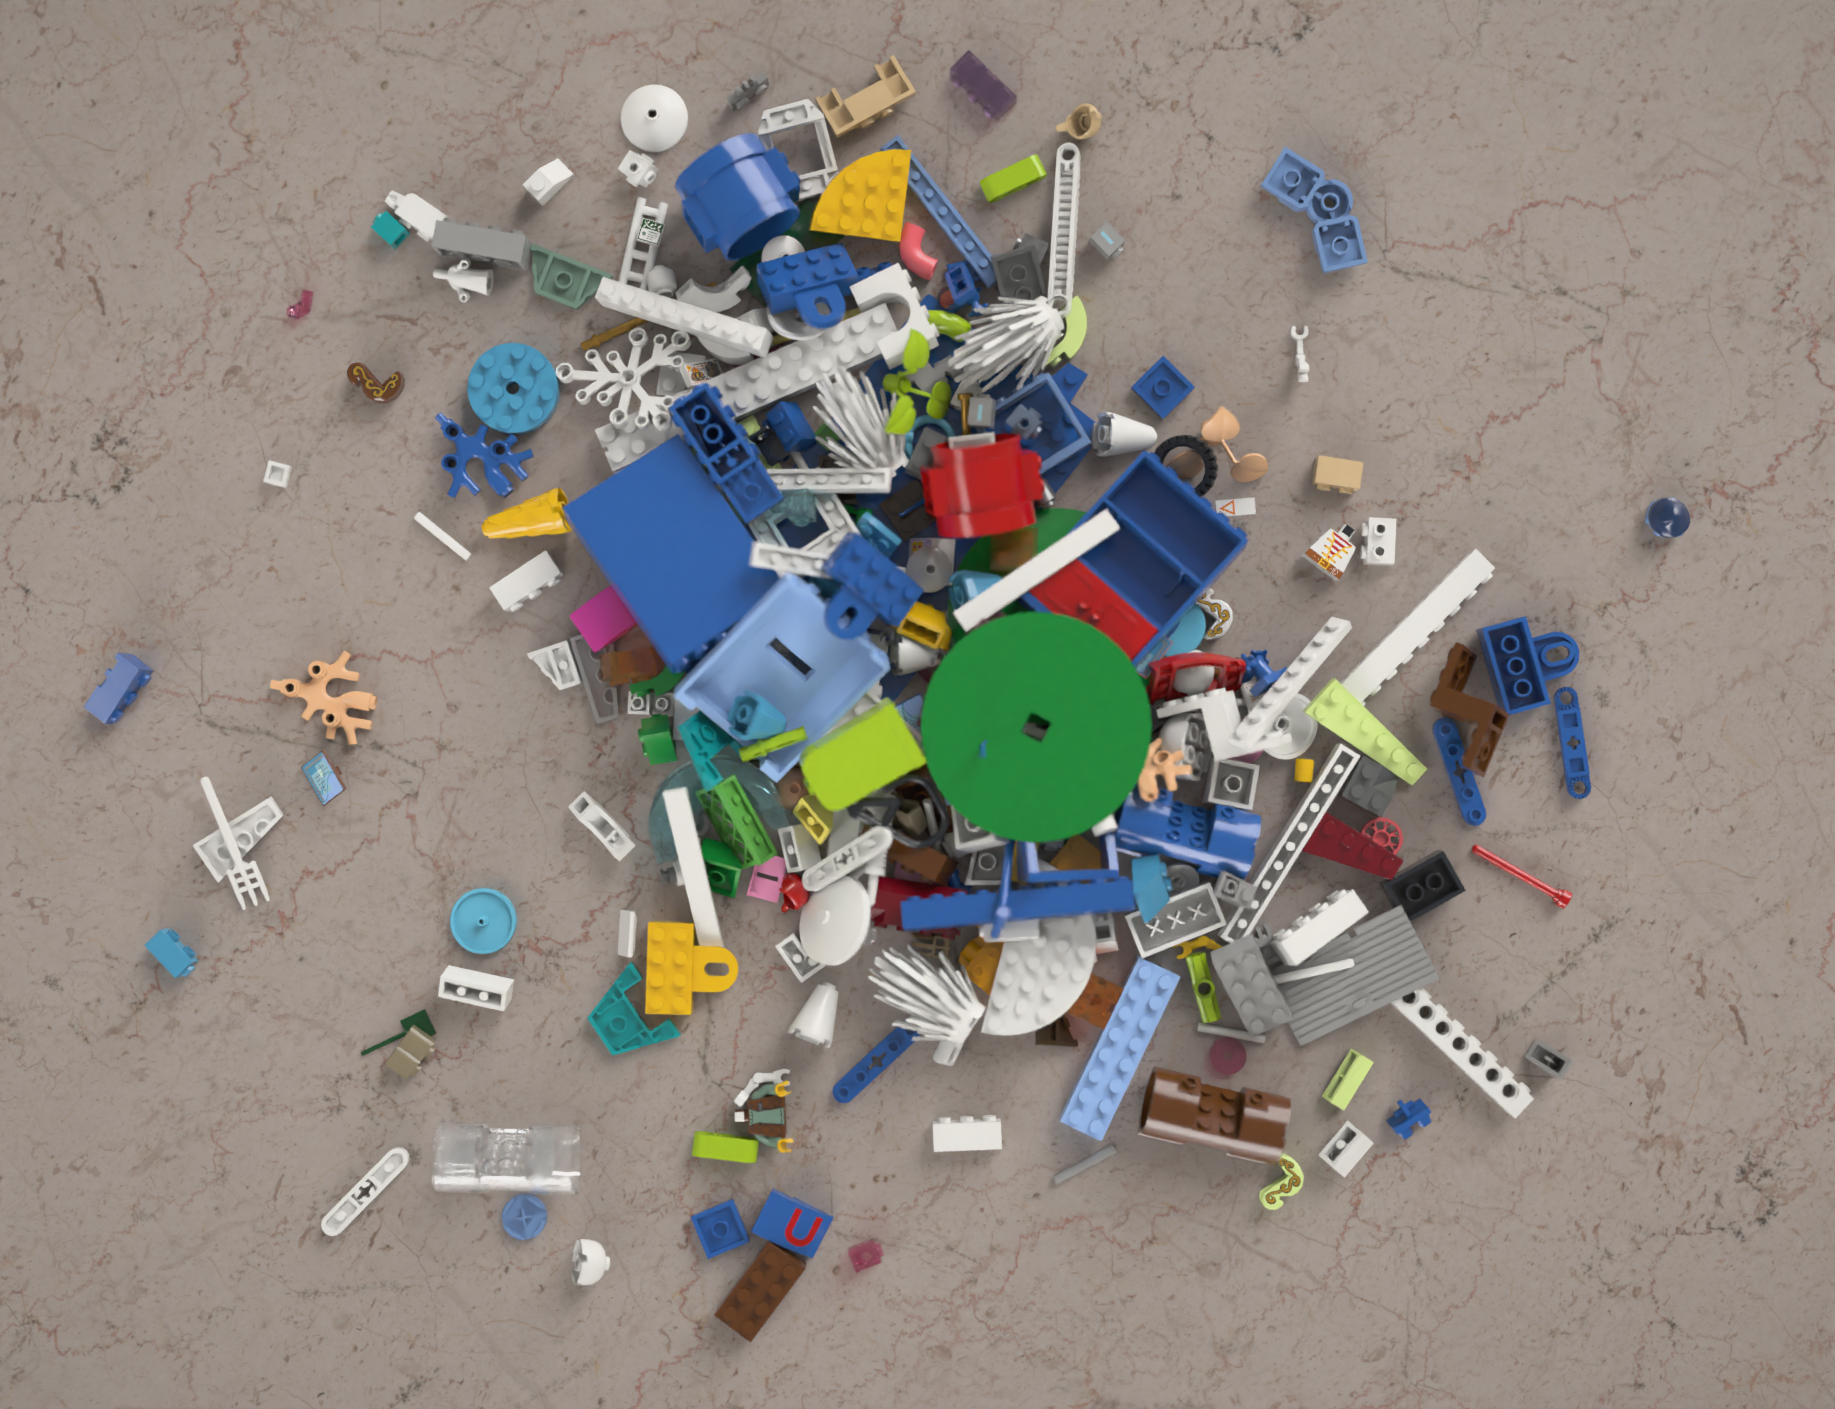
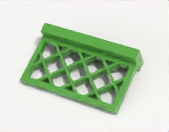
[695,774,778,869]

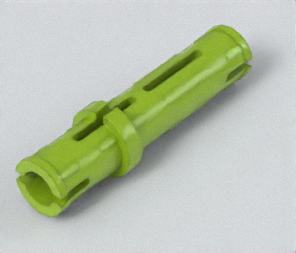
[738,726,808,762]

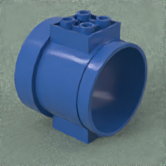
[675,133,801,261]

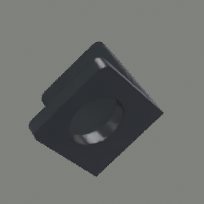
[749,425,789,467]

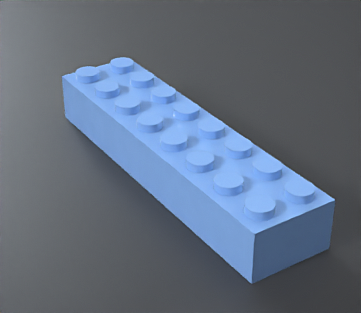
[1059,955,1180,1141]

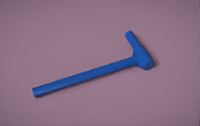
[990,839,1015,939]

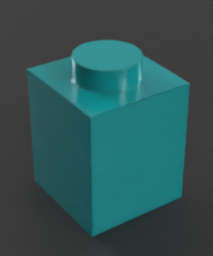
[371,211,410,249]

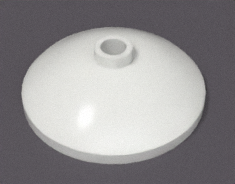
[621,85,688,152]
[767,303,830,340]
[1261,693,1318,760]

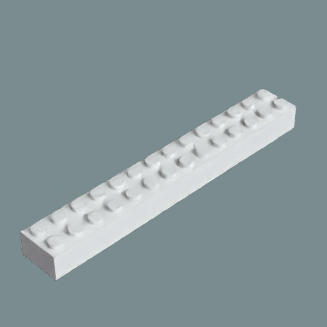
[595,303,897,473]

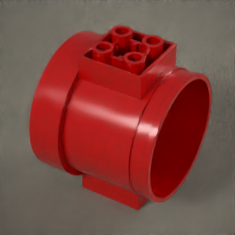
[920,433,1045,537]

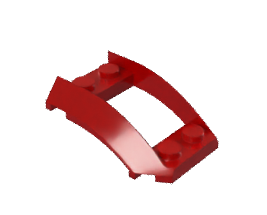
[1145,652,1246,706]

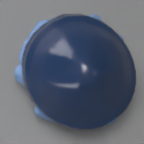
[1645,497,1690,538]

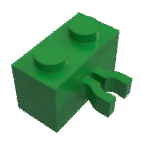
[638,713,677,765]

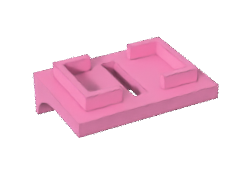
[747,855,787,903]

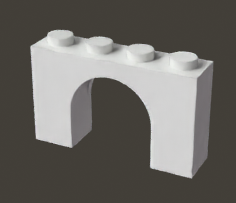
[850,263,940,369]

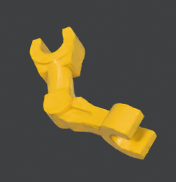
[1172,935,1222,959]

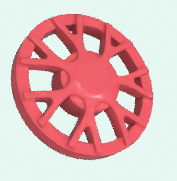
[1360,817,1403,854]

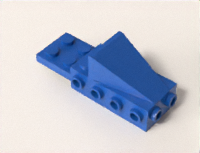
[669,382,785,524]

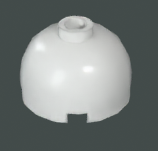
[1173,650,1214,696]
[571,1239,610,1285]

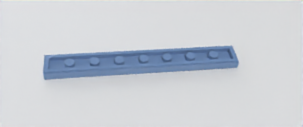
[880,135,997,290]

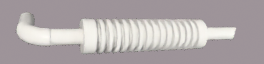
[864,783,896,907]

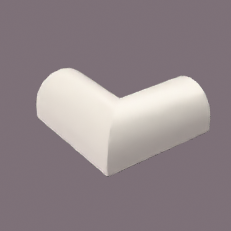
[775,933,826,983]

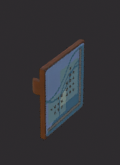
[301,750,347,806]

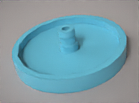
[1164,604,1205,658]
[450,888,517,954]

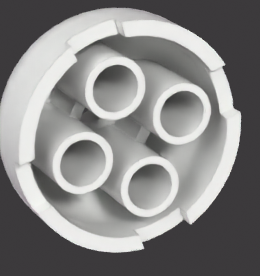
[1158,712,1212,781]

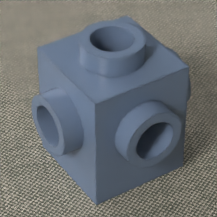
[1005,404,1043,440]

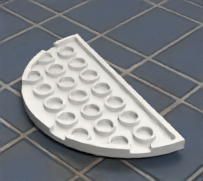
[981,858,1096,1035]

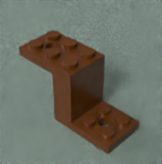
[1430,642,1510,778]

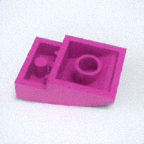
[569,585,638,653]

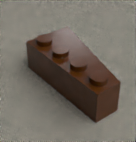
[859,824,959,887]

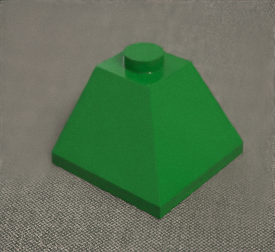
[701,838,742,898]

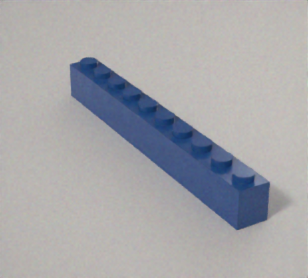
[901,877,1135,932]

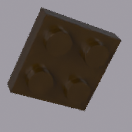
[879,479,936,542]

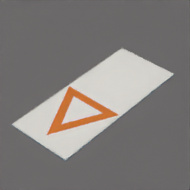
[1215,497,1256,516]

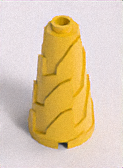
[481,488,572,539]

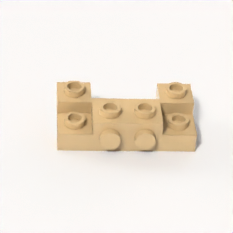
[815,55,916,138]

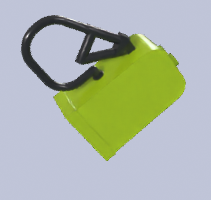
[799,697,949,849]

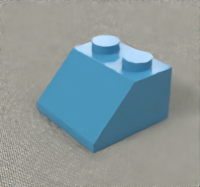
[1131,854,1173,923]

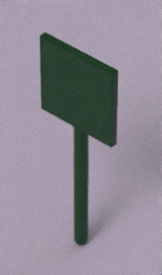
[361,1009,436,1056]

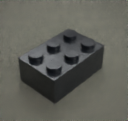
[1379,850,1466,922]

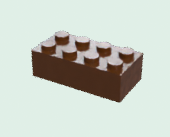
[714,1240,807,1343]

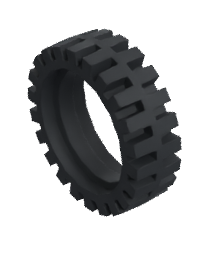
[1154,435,1218,498]

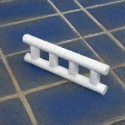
[618,197,668,291]

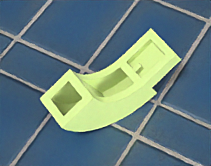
[1045,296,1087,369]

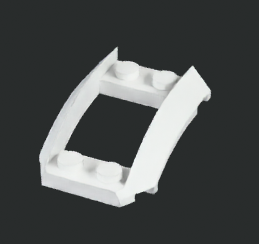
[758,99,839,202]

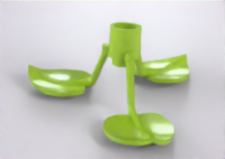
[883,329,951,435]

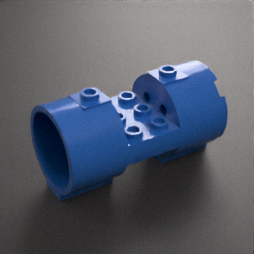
[1114,783,1261,880]

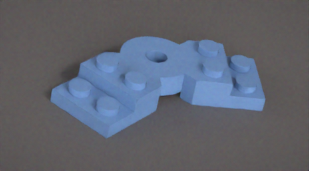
[1260,147,1368,274]

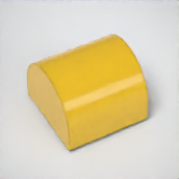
[1294,758,1314,782]

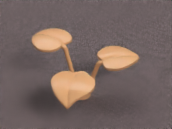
[1165,406,1269,482]

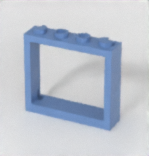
[975,372,1092,475]

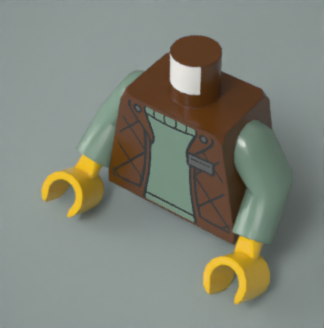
[735,1081,793,1153]

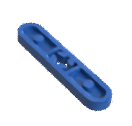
[1432,718,1486,826]
[832,1019,921,1103]

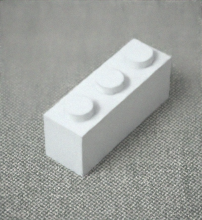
[489,550,564,612]
[438,965,514,1011]
[933,1115,1002,1152]

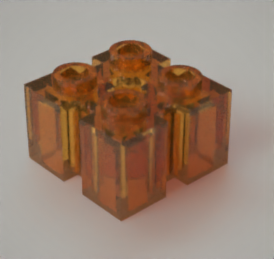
[1066,972,1124,1030]

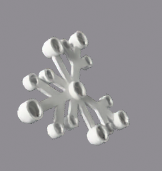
[555,328,691,432]

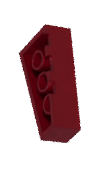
[1302,811,1404,880]

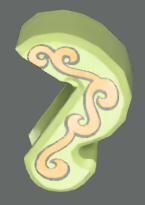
[1259,1153,1304,1210]

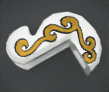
[1196,588,1233,641]

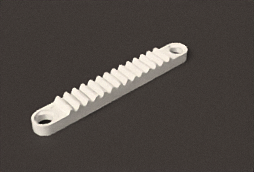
[1047,142,1081,319]

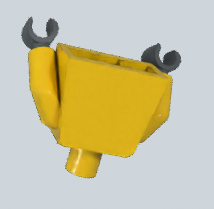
[879,601,952,665]

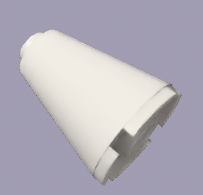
[1091,411,1157,457]
[890,631,953,676]
[788,982,839,1048]

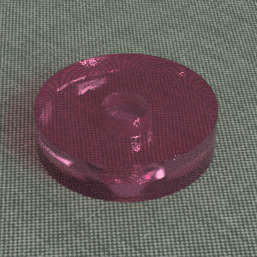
[1209,1037,1246,1074]

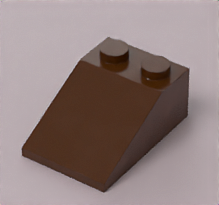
[895,764,954,837]

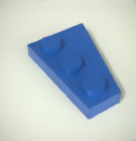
[1014,363,1088,433]

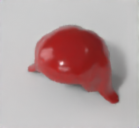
[779,873,810,913]

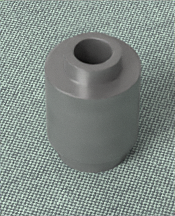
[1033,475,1057,510]

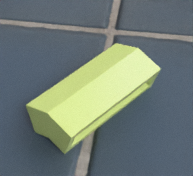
[1322,1048,1374,1110]

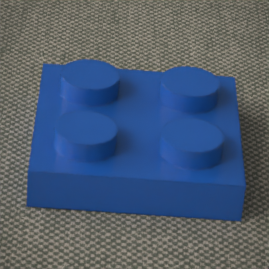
[1131,355,1195,420]
[691,1198,750,1259]

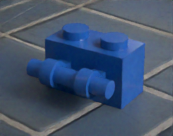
[761,402,816,461]

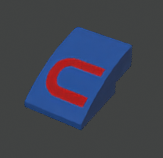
[751,1188,834,1258]

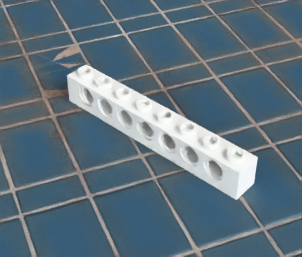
[1391,988,1534,1119]

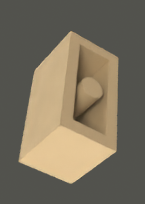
[1311,455,1364,494]

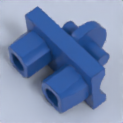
[1386,1098,1432,1139]

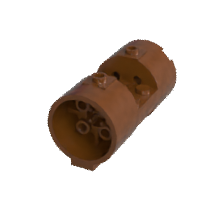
[1138,1066,1291,1165]

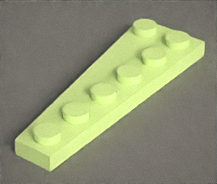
[1303,678,1427,785]

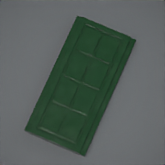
[729,198,845,308]

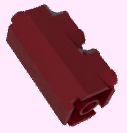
[870,876,967,940]

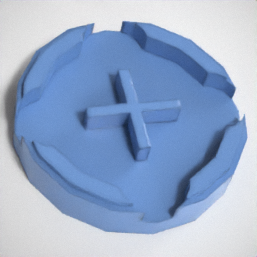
[502,1194,547,1240]

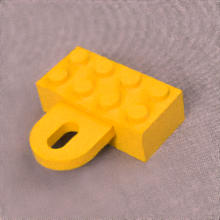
[645,921,739,1015]

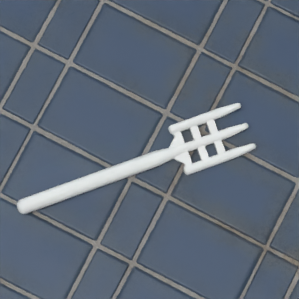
[200,777,269,910]

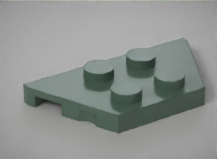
[530,243,613,310]

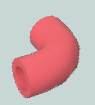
[898,222,938,281]

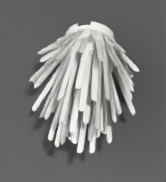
[948,296,1064,393]
[812,366,909,478]
[868,944,986,1045]

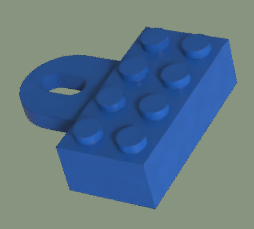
[757,243,858,329]
[821,532,924,640]
[1476,616,1579,715]

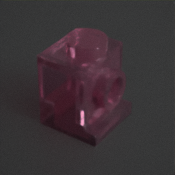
[848,1238,884,1273]

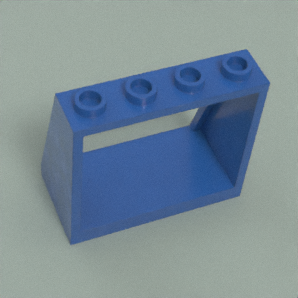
[1016,831,1119,882]

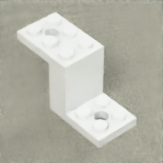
[1156,688,1292,761]

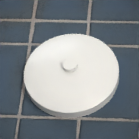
[799,875,870,966]

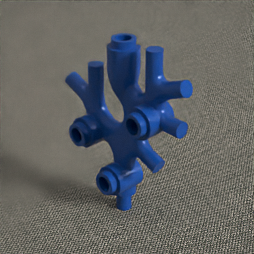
[435,412,534,498]

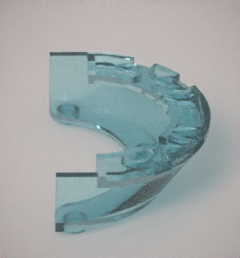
[649,755,791,864]

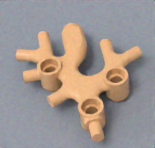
[270,650,377,745]
[1138,738,1192,801]

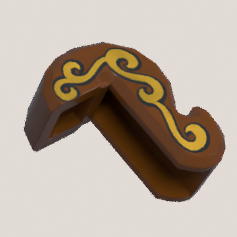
[347,362,405,404]

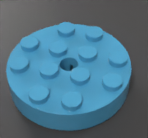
[467,343,560,435]

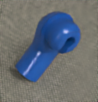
[948,868,972,895]

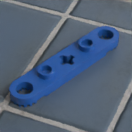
[1554,687,1591,799]

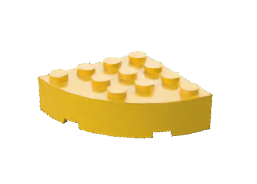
[809,149,911,242]

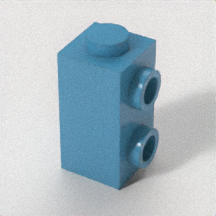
[144,928,198,978]

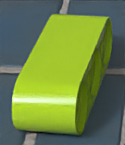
[979,154,1047,203]
[691,1131,759,1163]

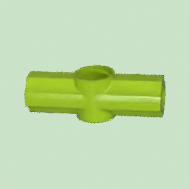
[1185,952,1222,1023]

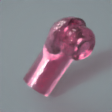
[286,290,313,319]

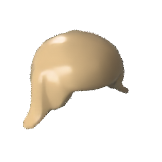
[1055,103,1102,140]

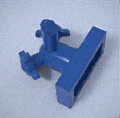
[944,262,988,318]
[1241,649,1287,697]

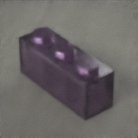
[950,50,1017,122]

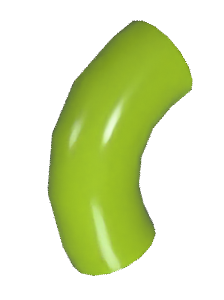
[908,310,971,342]

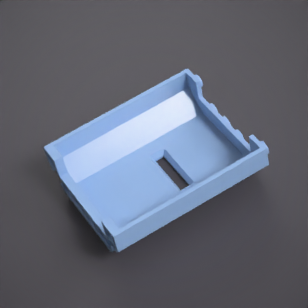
[674,572,890,783]

